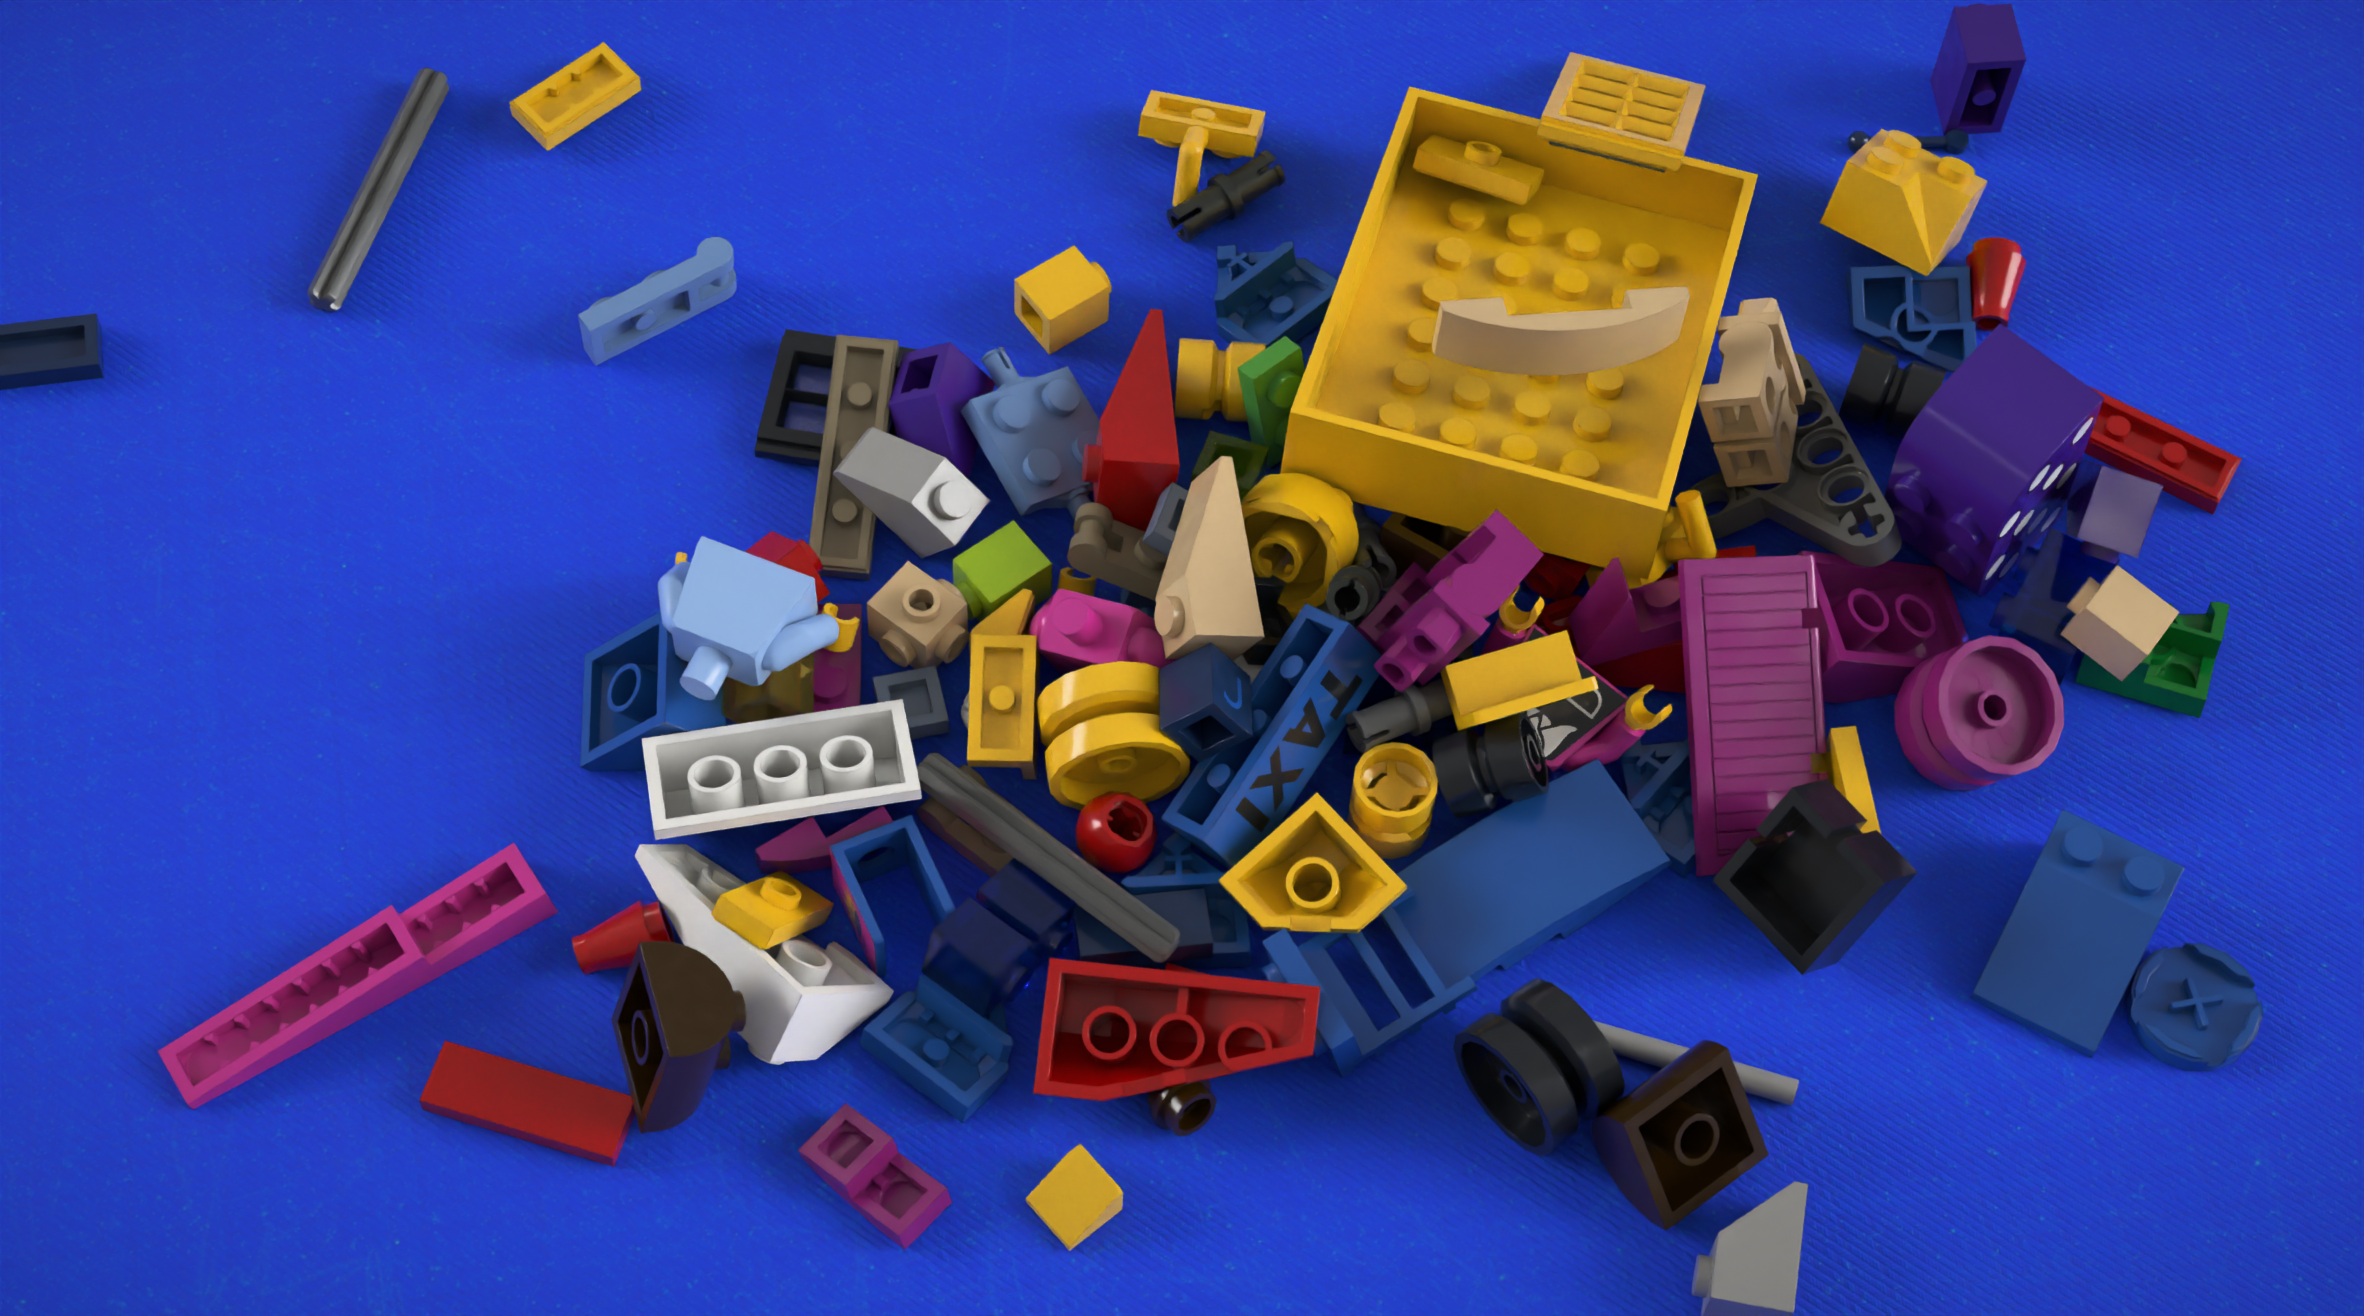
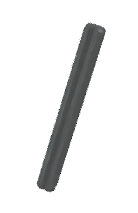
[307,67,449,313]
[916,753,1180,962]

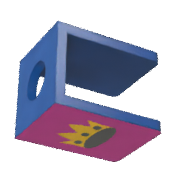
[829,815,958,977]

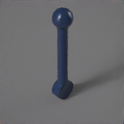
[1847,129,1969,155]

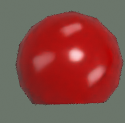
[1075,791,1158,874]

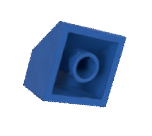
[580,612,727,771]

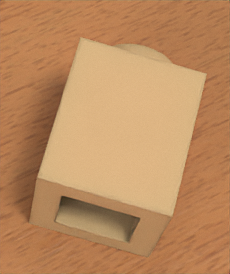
[2060,565,2179,681]

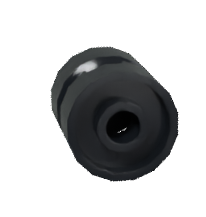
[1838,343,1947,440]
[1432,712,1549,819]

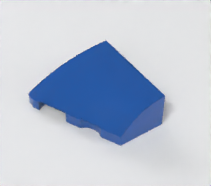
[1846,265,1977,373]

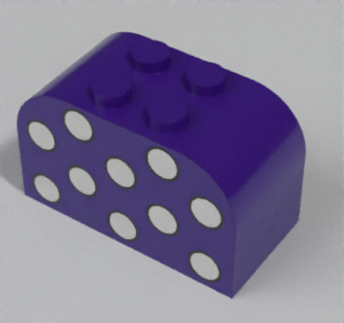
[1884,324,2104,597]

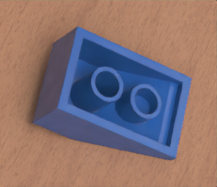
[1970,809,2185,1058]

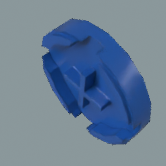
[2125,943,2263,1071]

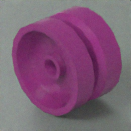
[1895,635,2064,791]

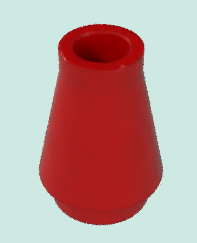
[1966,237,2026,331]
[572,899,675,975]

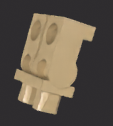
[1698,297,1806,487]

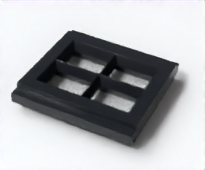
[754,329,918,467]

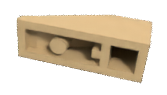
[1154,456,1265,661]

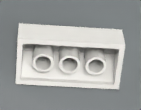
[642,699,922,840]

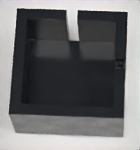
[1713,779,1918,975]

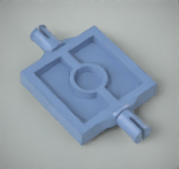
[961,347,1100,521]

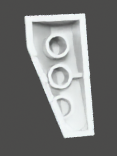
[634,844,894,1065]

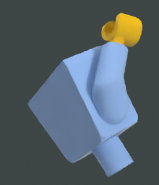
[657,536,860,700]

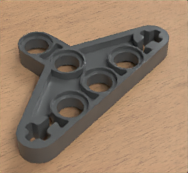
[1689,353,1902,567]

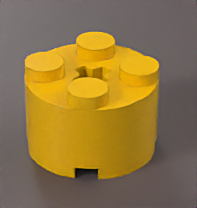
[1241,473,1359,619]

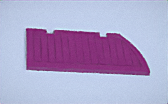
[1678,555,1828,876]

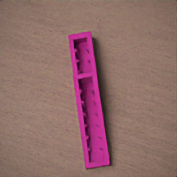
[157,843,558,1109]

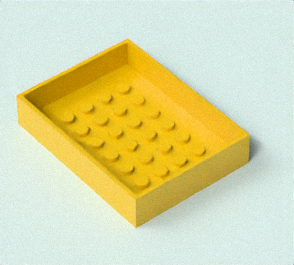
[1280,86,1758,579]

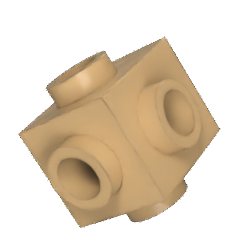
[867,561,969,669]

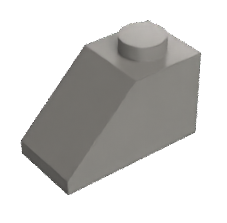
[832,427,990,559]
[1692,1181,1808,1316]

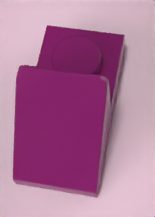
[1568,557,1682,667]

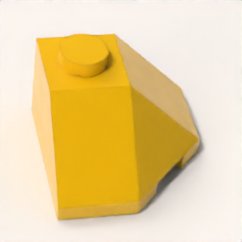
[1219,793,1407,933]

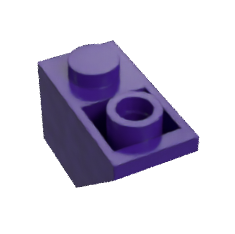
[888,342,995,479]

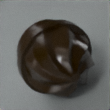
[1147,1079,1216,1136]

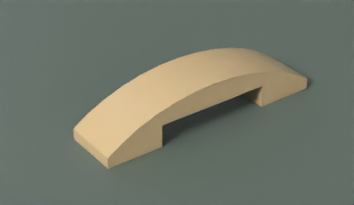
[1432,286,1690,375]

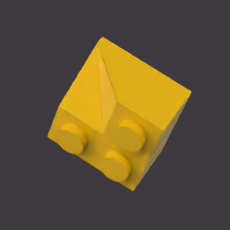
[1820,129,1988,276]

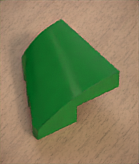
[2075,602,2230,718]

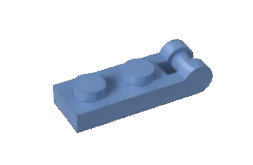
[578,237,737,366]

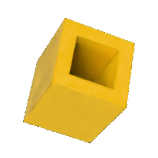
[1014,245,1112,355]

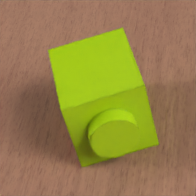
[953,520,1052,622]

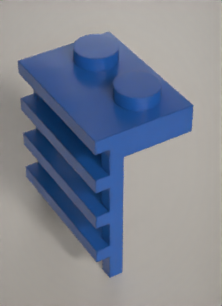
[1262,880,1478,1078]

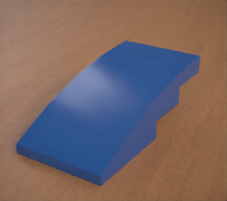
[1394,759,1672,989]

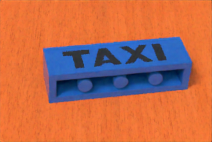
[1161,603,1382,869]

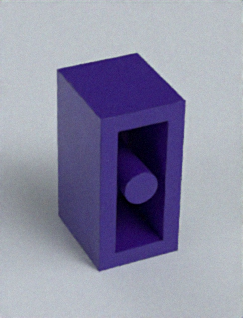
[1930,4,2026,136]

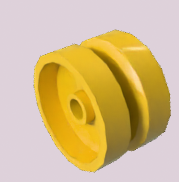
[1036,661,1190,810]

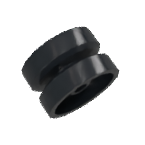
[1453,978,1625,1156]

